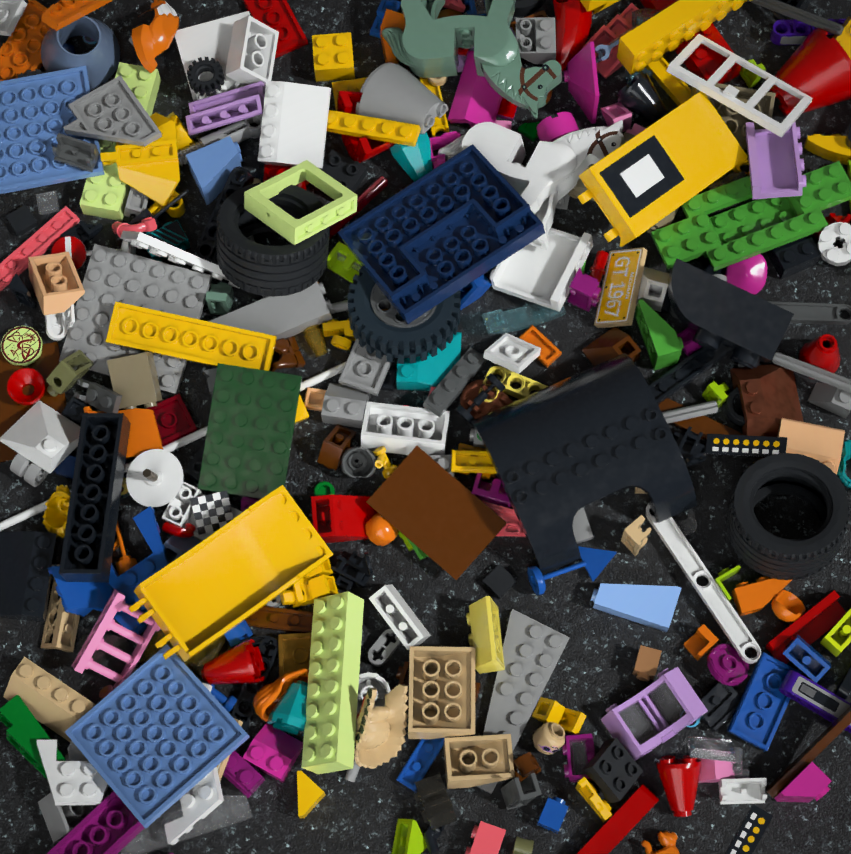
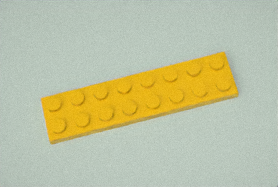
[106,302,277,371]

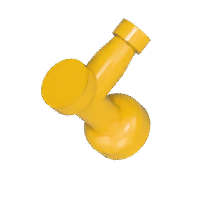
[373,446,397,479]

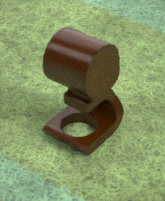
[514,752,541,782]

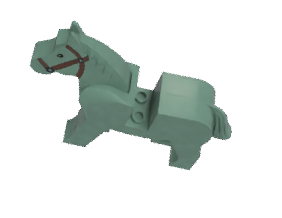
[382,0,562,119]

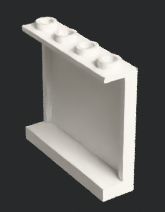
[175,11,251,101]
[490,228,593,312]

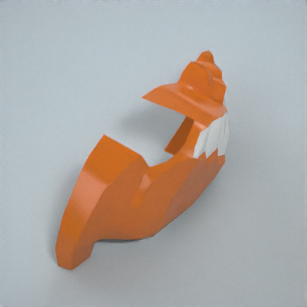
[132,0,179,73]

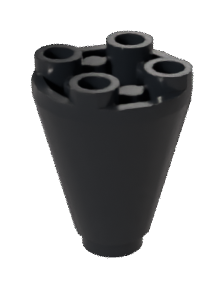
[616,71,667,124]

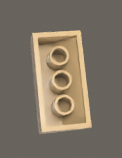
[3,657,95,743]

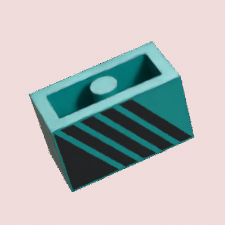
[146,220,190,262]

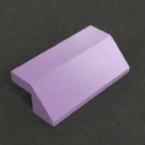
[185,81,265,136]

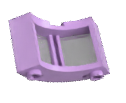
[601,667,708,761]

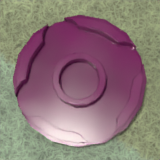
[707,643,749,686]

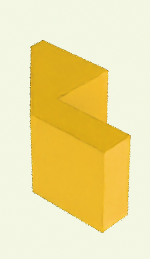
[532,697,586,735]

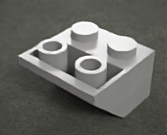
[516,17,556,64]

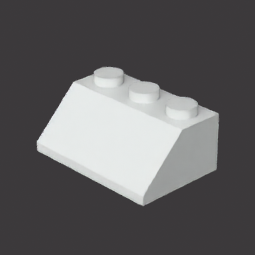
[225,15,279,86]

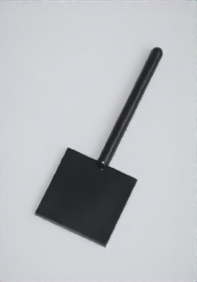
[128,189,189,234]

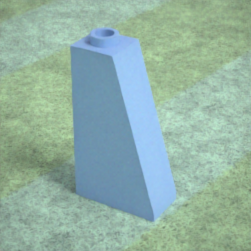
[590,583,681,632]

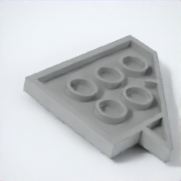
[63,75,162,147]

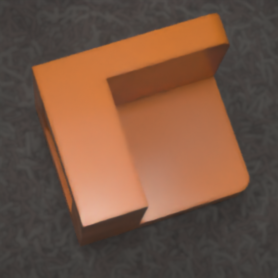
[683,624,719,661]

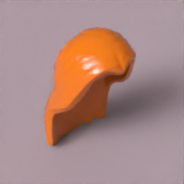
[253,668,309,722]

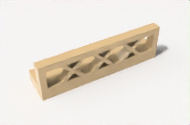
[40,564,80,652]

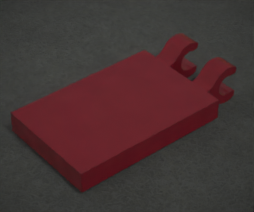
[126,394,197,459]

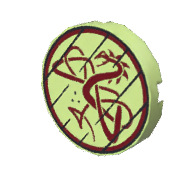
[1,326,43,366]

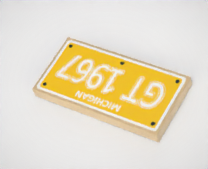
[594,247,647,328]

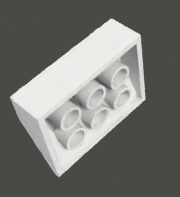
[258,81,331,169]

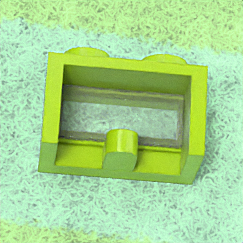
[327,241,362,284]

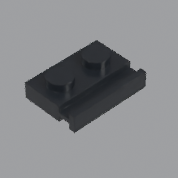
[700,681,741,731]

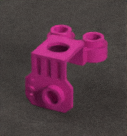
[429,131,461,169]

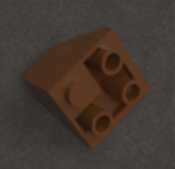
[581,327,641,366]

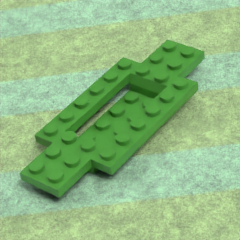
[651,161,851,271]

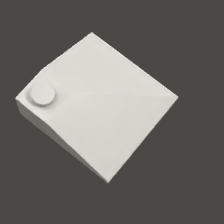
[0,400,81,473]

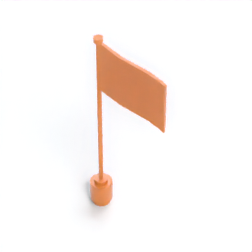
[83,406,164,576]

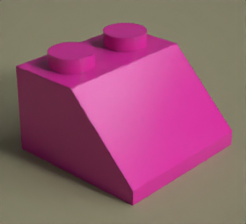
[243,723,303,783]
[774,762,832,803]

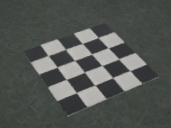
[190,490,233,535]

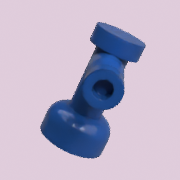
[211,684,238,713]

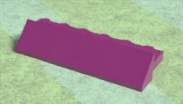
[47,791,144,854]

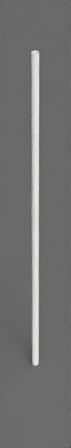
[0,362,346,531]

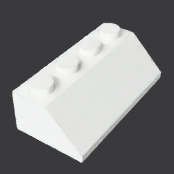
[361,401,450,455]

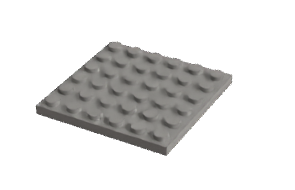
[59,244,212,395]

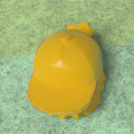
[43,485,71,538]

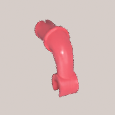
[112,217,157,237]

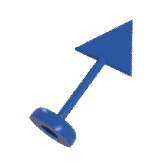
[527,546,617,596]

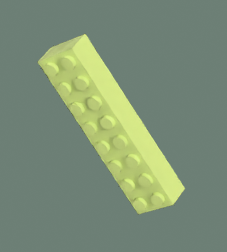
[79,62,161,221]
[301,591,364,774]

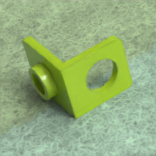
[715,565,741,602]

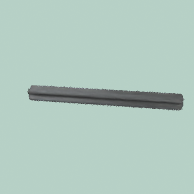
[748,0,844,36]

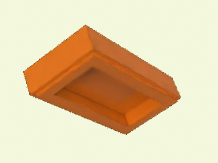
[519,325,562,368]

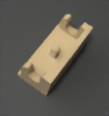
[621,515,651,556]

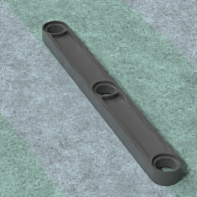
[670,301,851,325]

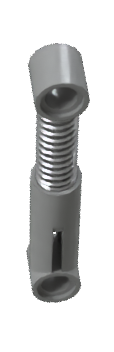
[178,114,262,166]

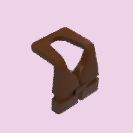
[269,336,306,372]

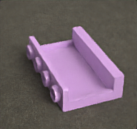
[746,122,806,200]

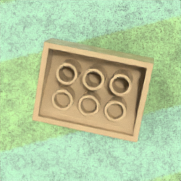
[408,646,476,739]

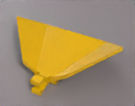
[100,112,180,207]

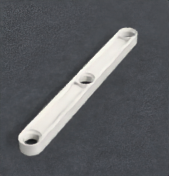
[646,504,761,664]

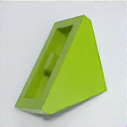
[392,818,427,854]

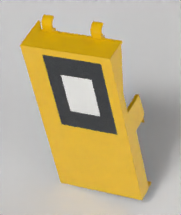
[577,91,748,247]

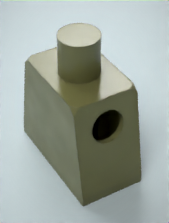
[46,350,94,397]

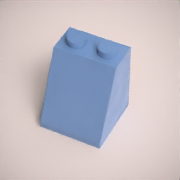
[186,136,243,205]

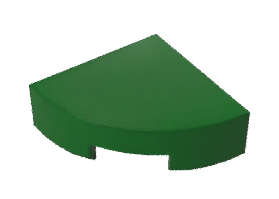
[518,122,540,142]

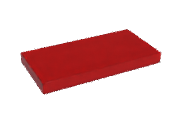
[242,0,308,59]

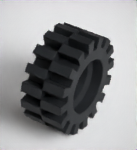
[187,57,225,96]

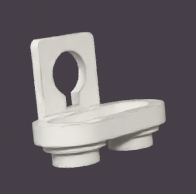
[45,304,75,341]

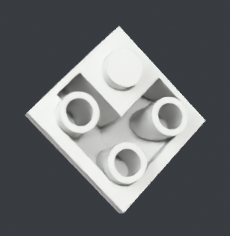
[636,267,670,312]

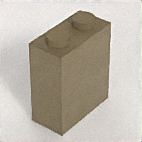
[107,352,162,410]

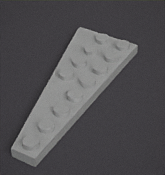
[477,609,570,794]

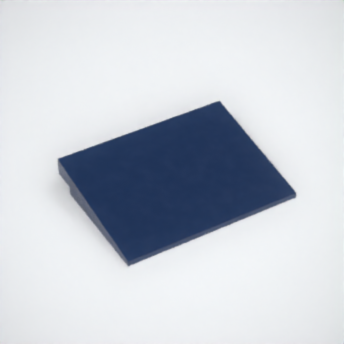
[338,144,545,324]

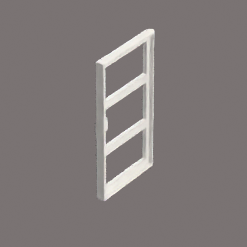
[666,34,813,138]

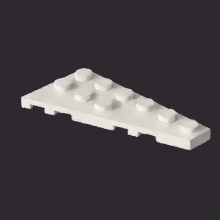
[120,231,240,289]

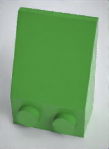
[635,299,684,371]

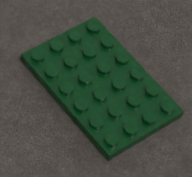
[198,363,302,499]

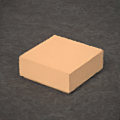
[304,387,327,412]

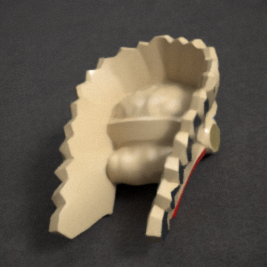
[354,684,408,769]

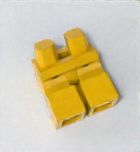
[280,559,338,608]

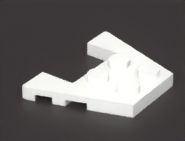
[37,739,109,806]
[164,767,224,845]

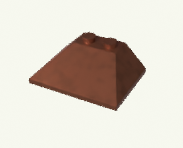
[730,364,804,437]

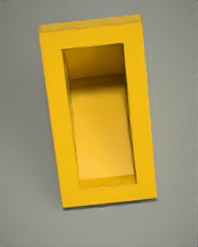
[297,771,326,818]

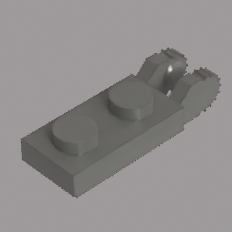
[74,379,122,413]

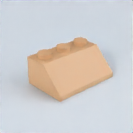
[28,252,85,315]
[777,418,845,475]

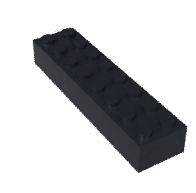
[59,413,131,583]

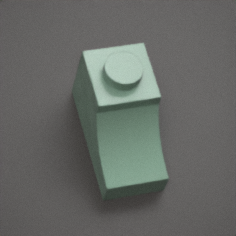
[206,282,234,315]

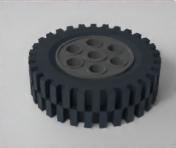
[347,266,461,364]

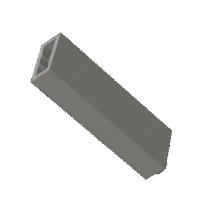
[208,281,334,340]

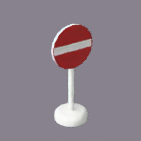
[51,236,136,271]

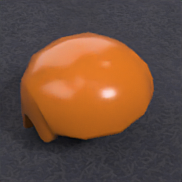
[365,513,399,546]
[771,590,806,622]

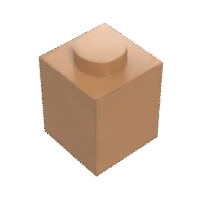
[632,645,662,681]

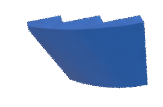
[48,566,114,617]

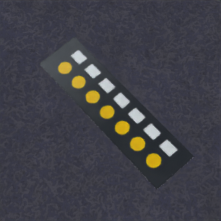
[705,434,787,457]
[726,805,773,854]

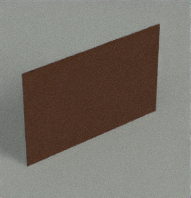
[0,341,66,462]
[366,446,507,581]

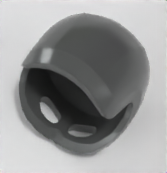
[341,446,376,478]

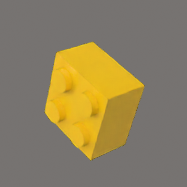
[312,32,355,82]

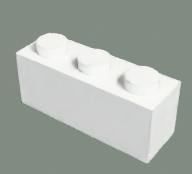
[369,584,431,650]

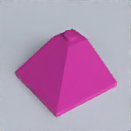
[563,41,599,124]

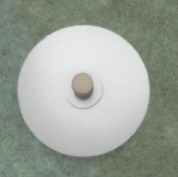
[126,449,184,508]

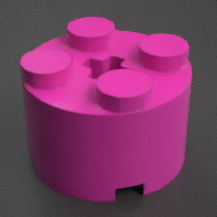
[536,112,579,142]

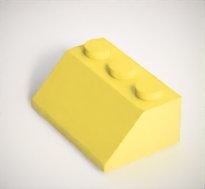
[466,596,505,674]

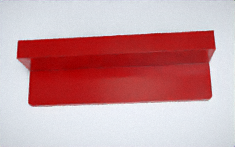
[766,590,847,664]

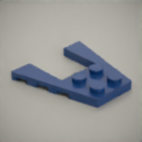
[109,506,168,612]

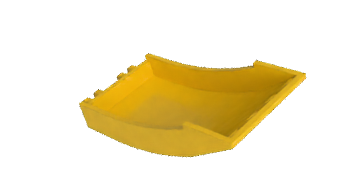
[129,485,334,662]

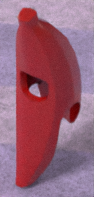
[553,0,592,72]

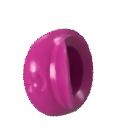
[725,254,768,295]

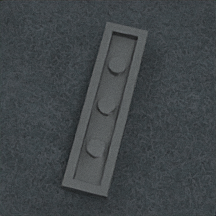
[423,347,487,417]

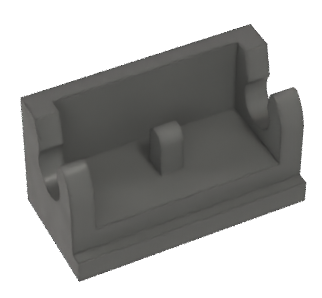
[52,133,100,172]

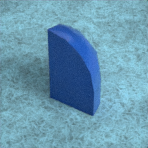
[224,620,253,647]

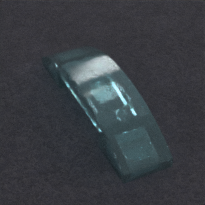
[481,304,566,334]

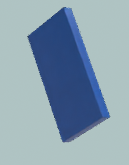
[727,652,802,751]

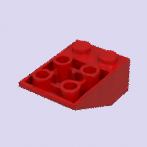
[311,495,377,543]

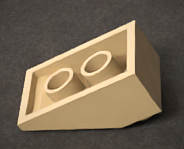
[443,734,515,789]

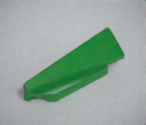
[0,695,66,779]

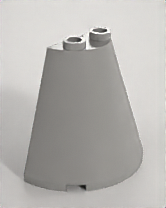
[356,62,449,134]

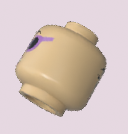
[533,722,566,755]

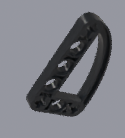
[201,635,279,733]

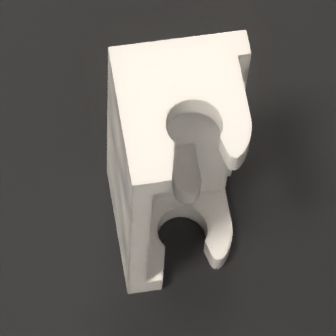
[718,778,767,805]

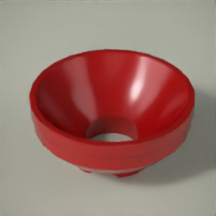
[7,368,45,405]

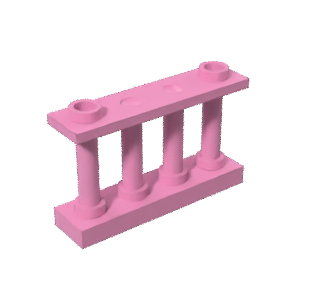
[72,589,160,688]

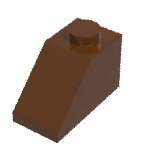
[317,424,357,470]

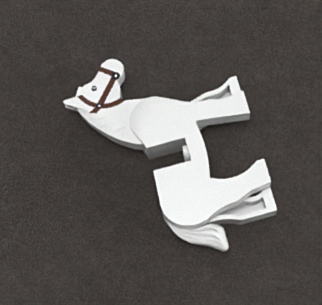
[438,120,625,250]

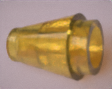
[303,325,327,357]

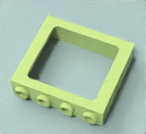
[244,160,357,245]

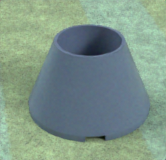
[41,16,120,90]

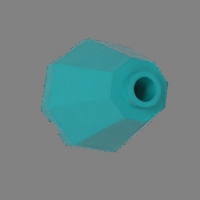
[390,133,433,182]
[267,680,308,736]

